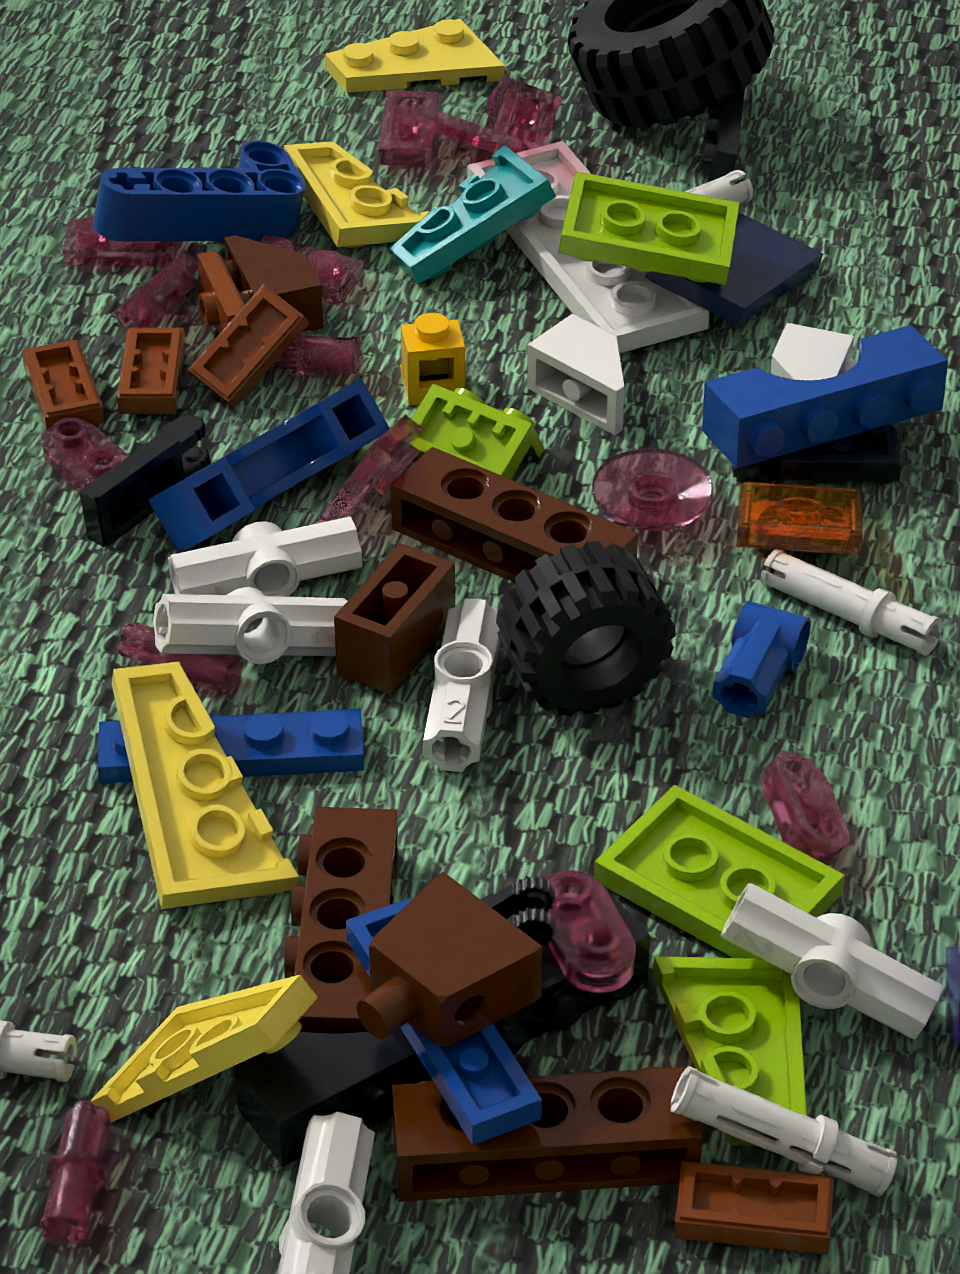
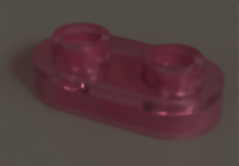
[111,250,199,330]
[41,418,129,493]
[760,751,850,866]
[544,870,636,993]

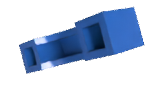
[702,325,948,469]
[148,378,391,552]

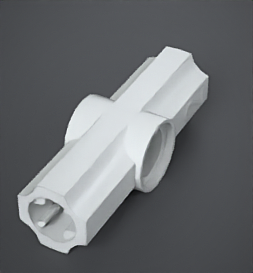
[168,516,362,597]
[153,587,348,665]
[423,598,500,772]
[720,883,943,1040]
[278,1112,375,1274]

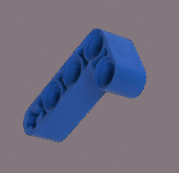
[93,141,306,242]

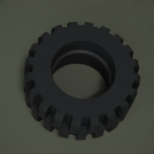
[567,0,775,128]

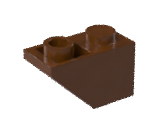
[223,235,324,333]

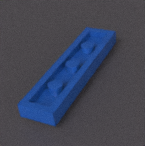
[98,709,364,784]
[346,897,542,1146]

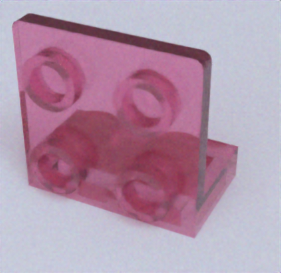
[411,76,562,153]

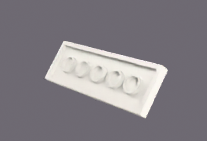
[467,141,709,354]

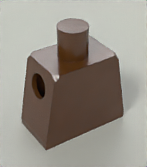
[356,872,542,1047]

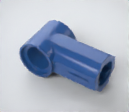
[713,601,811,718]

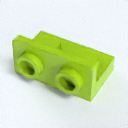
[398,384,544,479]

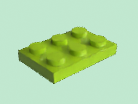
[558,171,740,285]
[594,784,845,959]

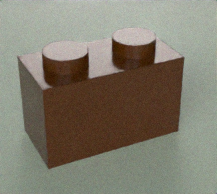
[334,543,455,695]

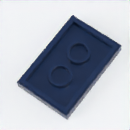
[645,212,823,325]

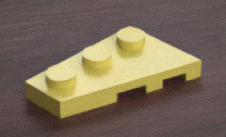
[325,19,505,93]
[284,141,429,249]
[89,975,318,1123]

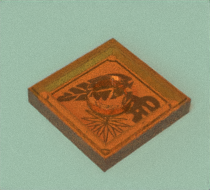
[736,482,862,555]

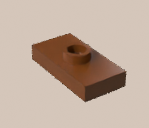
[197,250,245,335]
[188,284,309,408]
[117,328,185,414]
[22,340,104,434]
[674,1161,834,1255]

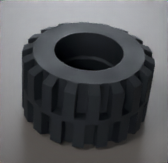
[496,541,676,716]

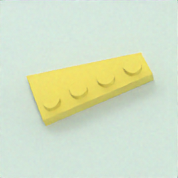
[112,661,299,909]

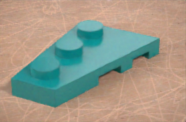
[390,145,556,284]

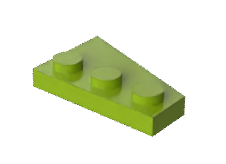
[653,956,807,1146]

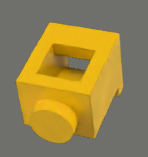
[400,313,465,406]

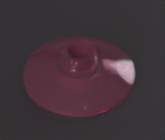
[592,448,713,531]

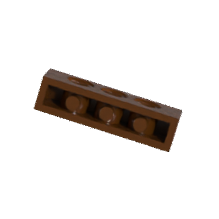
[391,447,638,583]
[284,807,399,1034]
[392,1066,703,1202]

